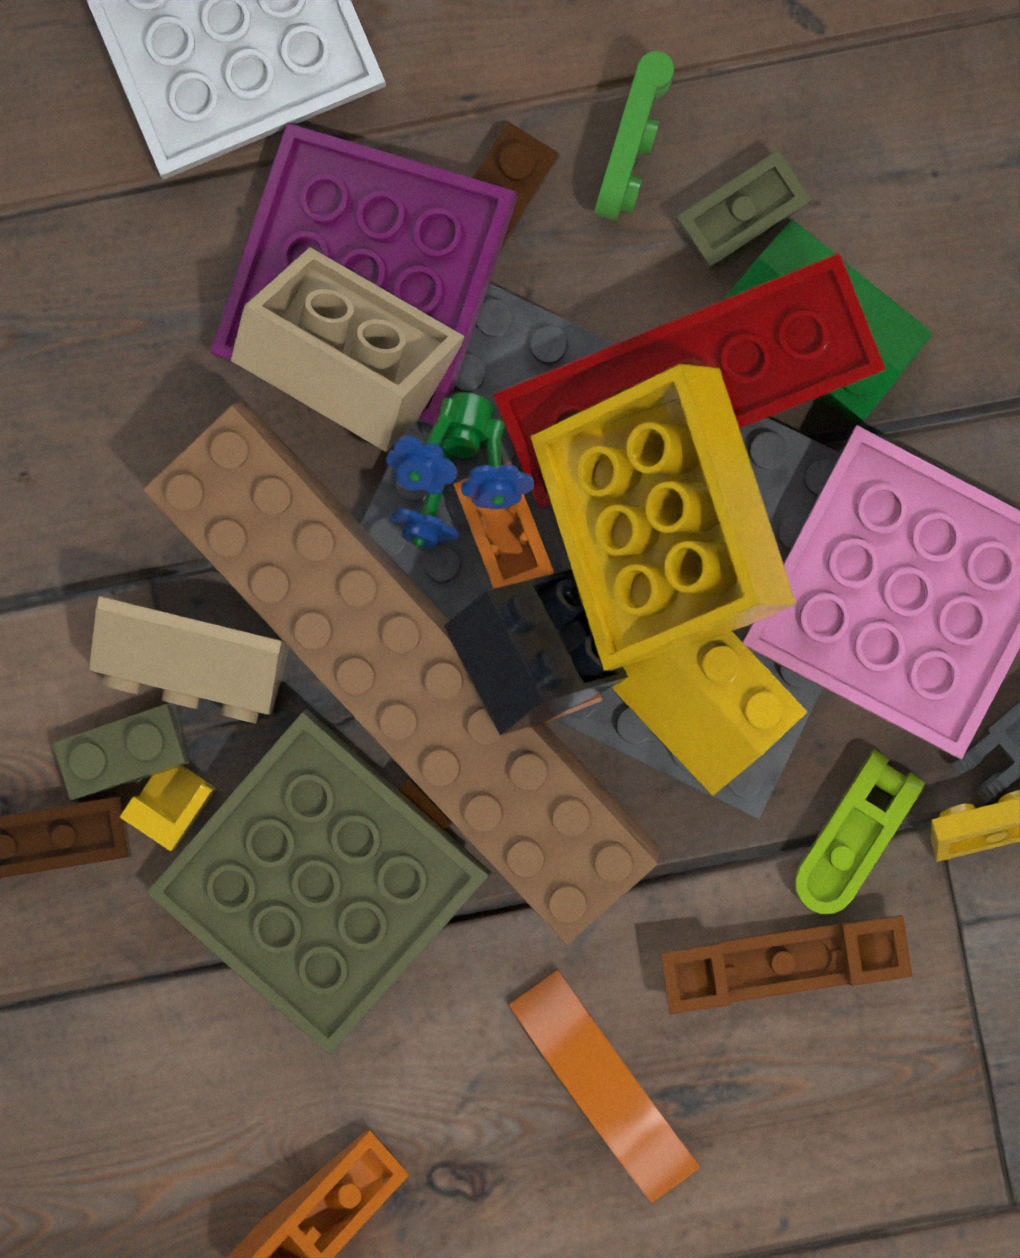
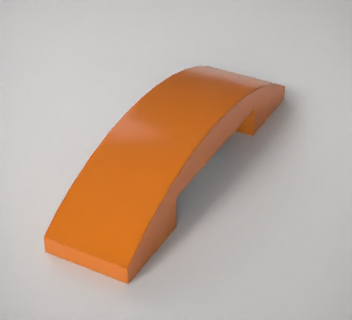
[508,969,701,1204]

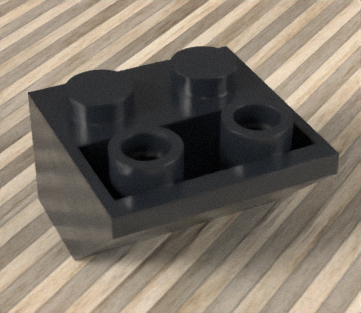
[444,569,628,735]

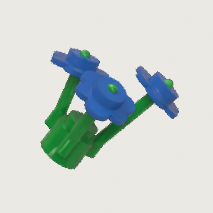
[386,392,534,548]

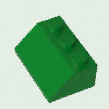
[724,219,933,427]

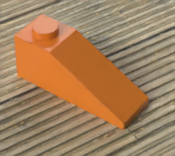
[226,1130,409,1258]

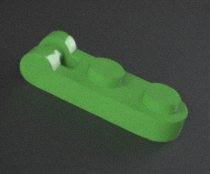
[594,51,674,222]

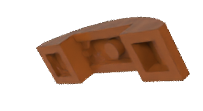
[660,915,913,1015]

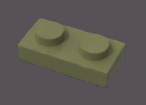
[676,150,812,270]
[52,704,190,802]

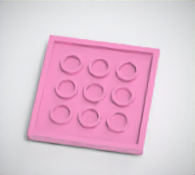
[742,425,1020,759]

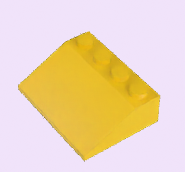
[530,364,797,671]

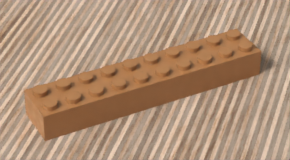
[143,400,661,945]

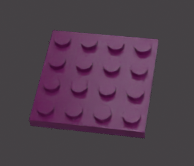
[210,123,518,426]

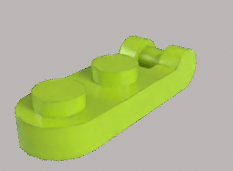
[794,749,926,914]

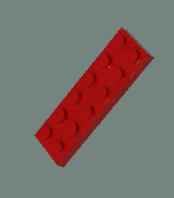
[493,253,886,509]

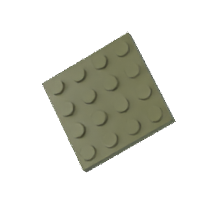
[146,709,491,1056]

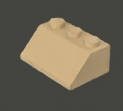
[231,247,465,452]
[89,596,290,724]

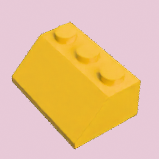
[612,631,808,796]

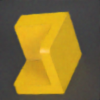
[120,766,217,851]

